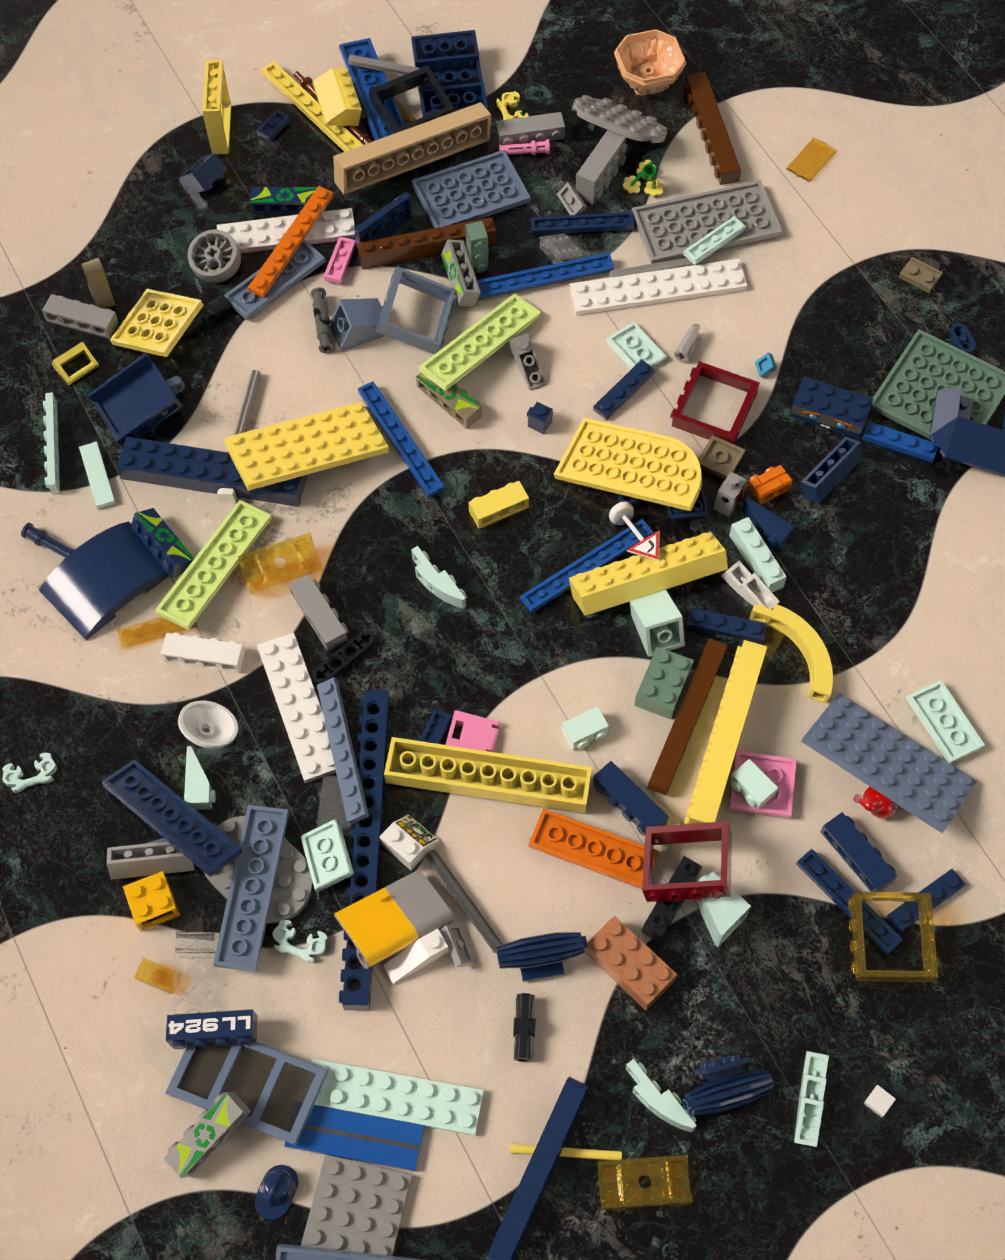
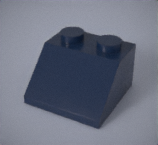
[179,153,227,192]

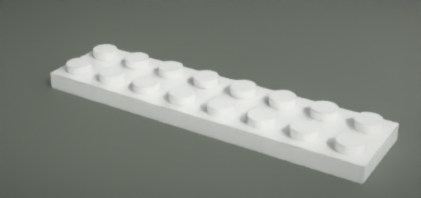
[217,208,355,255]
[257,633,336,783]

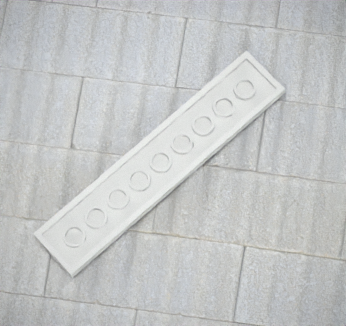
[570,259,747,315]

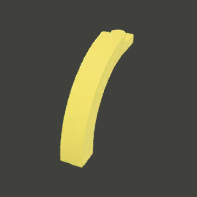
[749,604,833,703]

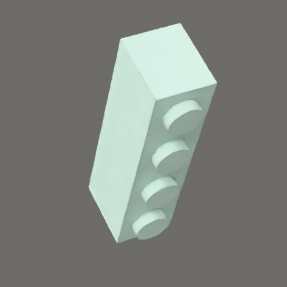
[729,517,786,592]

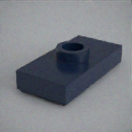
[419,709,453,744]

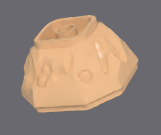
[614,29,686,96]

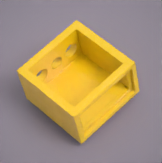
[123,871,180,932]

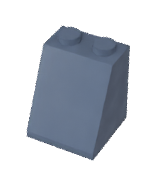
[331,298,390,350]

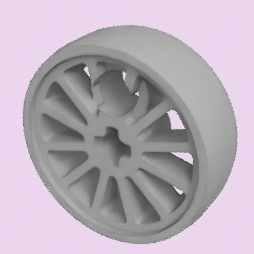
[188,230,241,283]

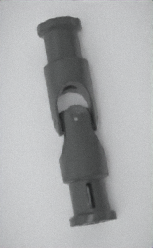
[311,287,335,353]

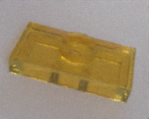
[134,958,182,995]

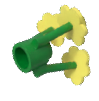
[623,160,663,197]

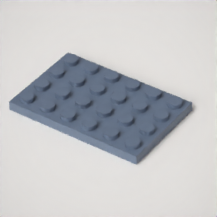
[411,150,531,228]

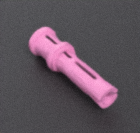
[499,139,550,156]

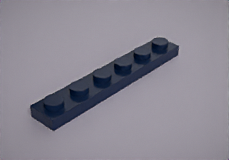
[531,212,634,235]
[796,849,903,955]

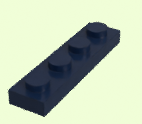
[593,359,655,421]
[687,608,767,643]
[887,869,966,933]

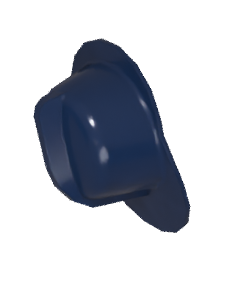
[255,1165,299,1220]

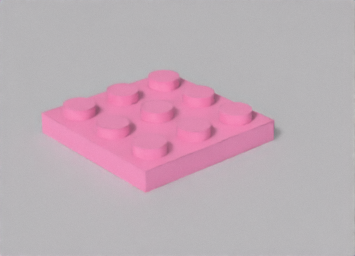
[729,750,797,818]

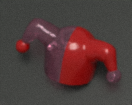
[853,786,904,819]

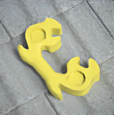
[496,91,529,120]

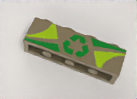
[416,373,482,429]

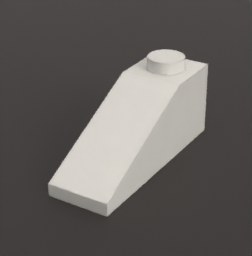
[383,929,449,984]

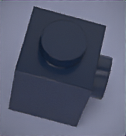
[527,402,553,434]

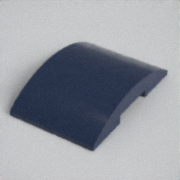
[411,30,488,117]
[39,521,169,640]

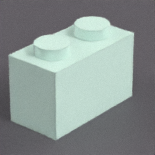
[562,707,609,750]
[730,759,778,810]

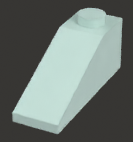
[184,746,216,810]

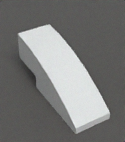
[721,561,780,609]

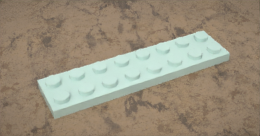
[302,1059,483,1136]

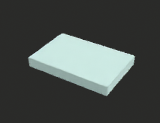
[606,322,667,369]
[301,819,354,892]

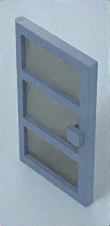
[165,1041,328,1146]

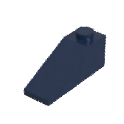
[743,497,794,551]

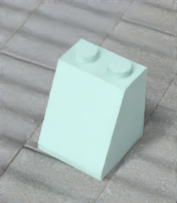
[630,590,685,657]
[695,871,751,947]

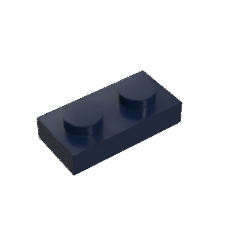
[256,110,290,141]

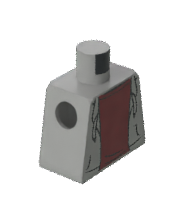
[713,472,747,518]

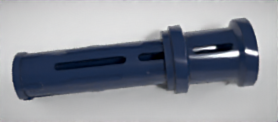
[21,522,74,558]

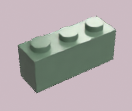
[465,221,489,274]

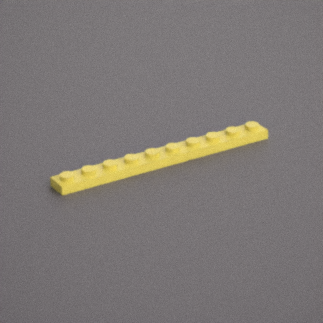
[261,61,363,152]

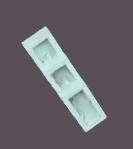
[794,1051,829,1147]

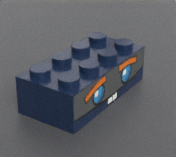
[790,376,873,439]

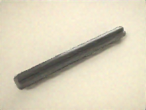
[426,850,503,953]

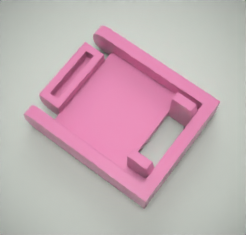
[446,710,501,752]

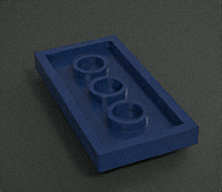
[354,192,412,252]

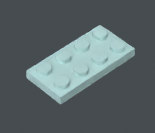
[906,680,985,764]

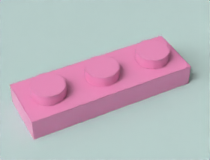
[324,237,356,284]

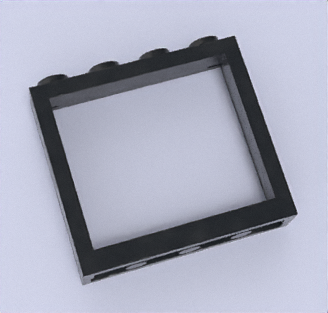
[369,65,455,135]

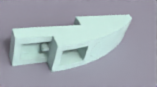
[411,546,467,609]
[626,1059,697,1132]

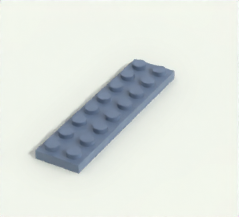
[213,805,289,972]

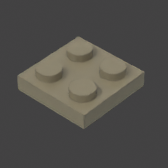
[698,435,745,479]

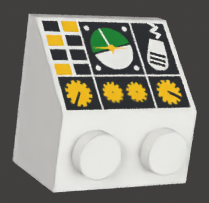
[379,815,439,871]

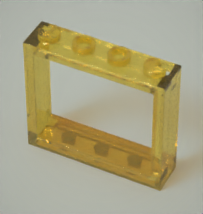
[848,892,938,982]

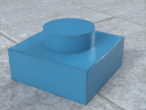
[755,352,777,378]

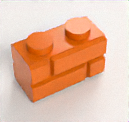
[747,465,792,505]

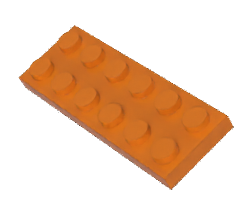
[528,808,659,889]

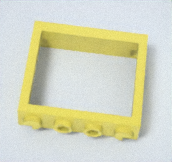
[202,60,231,154]

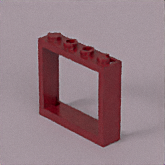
[670,361,760,444]
[642,821,732,903]

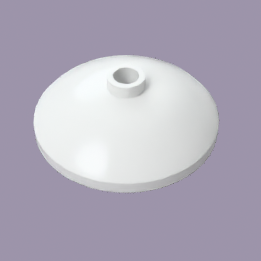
[178,701,238,748]

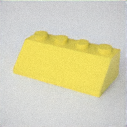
[313,68,362,126]

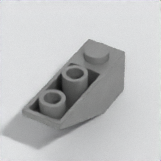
[508,333,546,390]

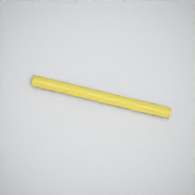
[510,1144,622,1161]

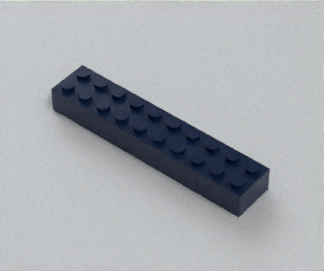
[116,437,308,507]

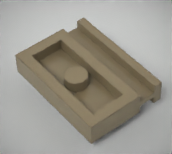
[898,257,942,293]

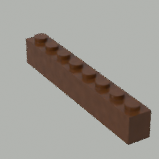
[683,72,741,185]
[357,217,496,270]

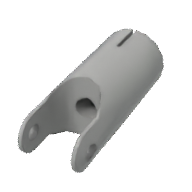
[674,324,700,363]

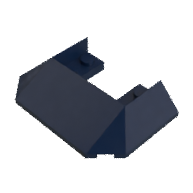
[929,386,1005,477]

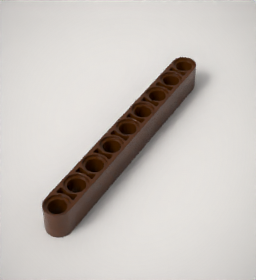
[647,638,728,796]

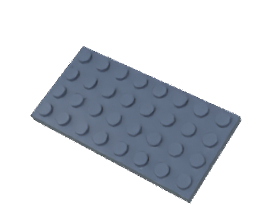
[801,693,977,833]

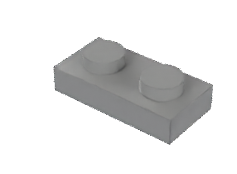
[557,182,587,215]
[441,924,476,967]

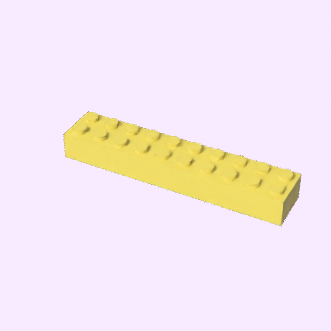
[684,640,767,824]
[384,737,592,813]

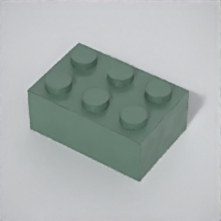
[634,647,694,720]

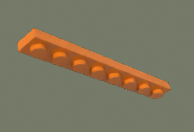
[248,186,334,298]

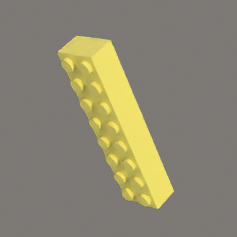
[569,532,728,616]

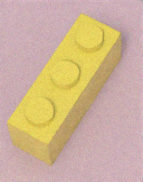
[469,481,529,529]

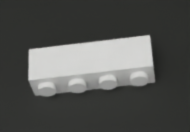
[160,633,245,673]

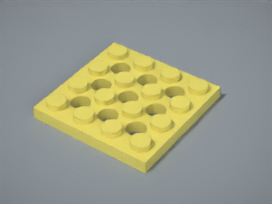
[110,289,203,357]

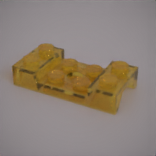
[237,533,323,594]
[597,1155,693,1211]

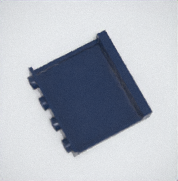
[87,353,183,447]

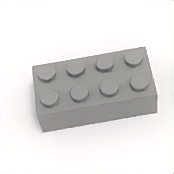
[576,130,627,205]

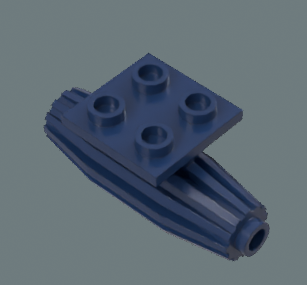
[496,932,588,982]
[682,1054,774,1116]

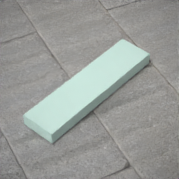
[683,216,746,265]
[79,442,116,509]

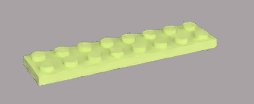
[419,293,541,391]
[155,500,272,630]

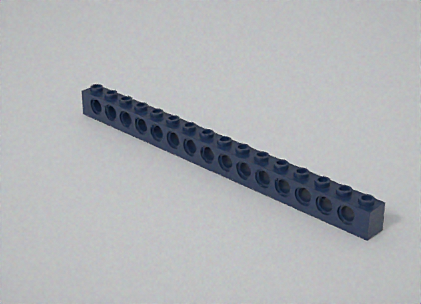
[339,690,390,1011]

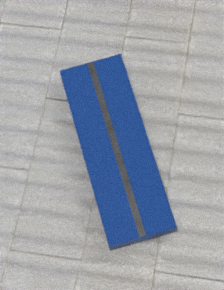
[284,1102,424,1172]

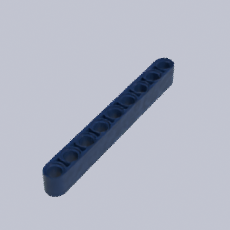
[485,1076,590,1260]

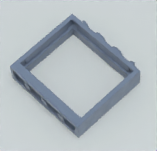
[375,266,456,355]

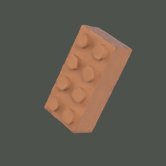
[584,916,677,1011]

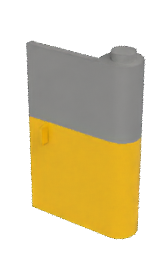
[334,869,455,969]

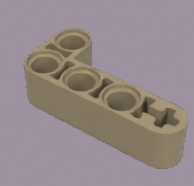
[81,258,115,309]

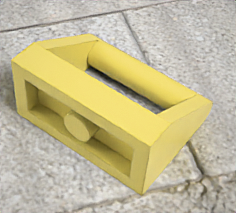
[52,342,99,385]

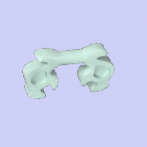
[2,753,57,793]
[273,920,328,963]

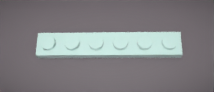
[43,392,60,495]

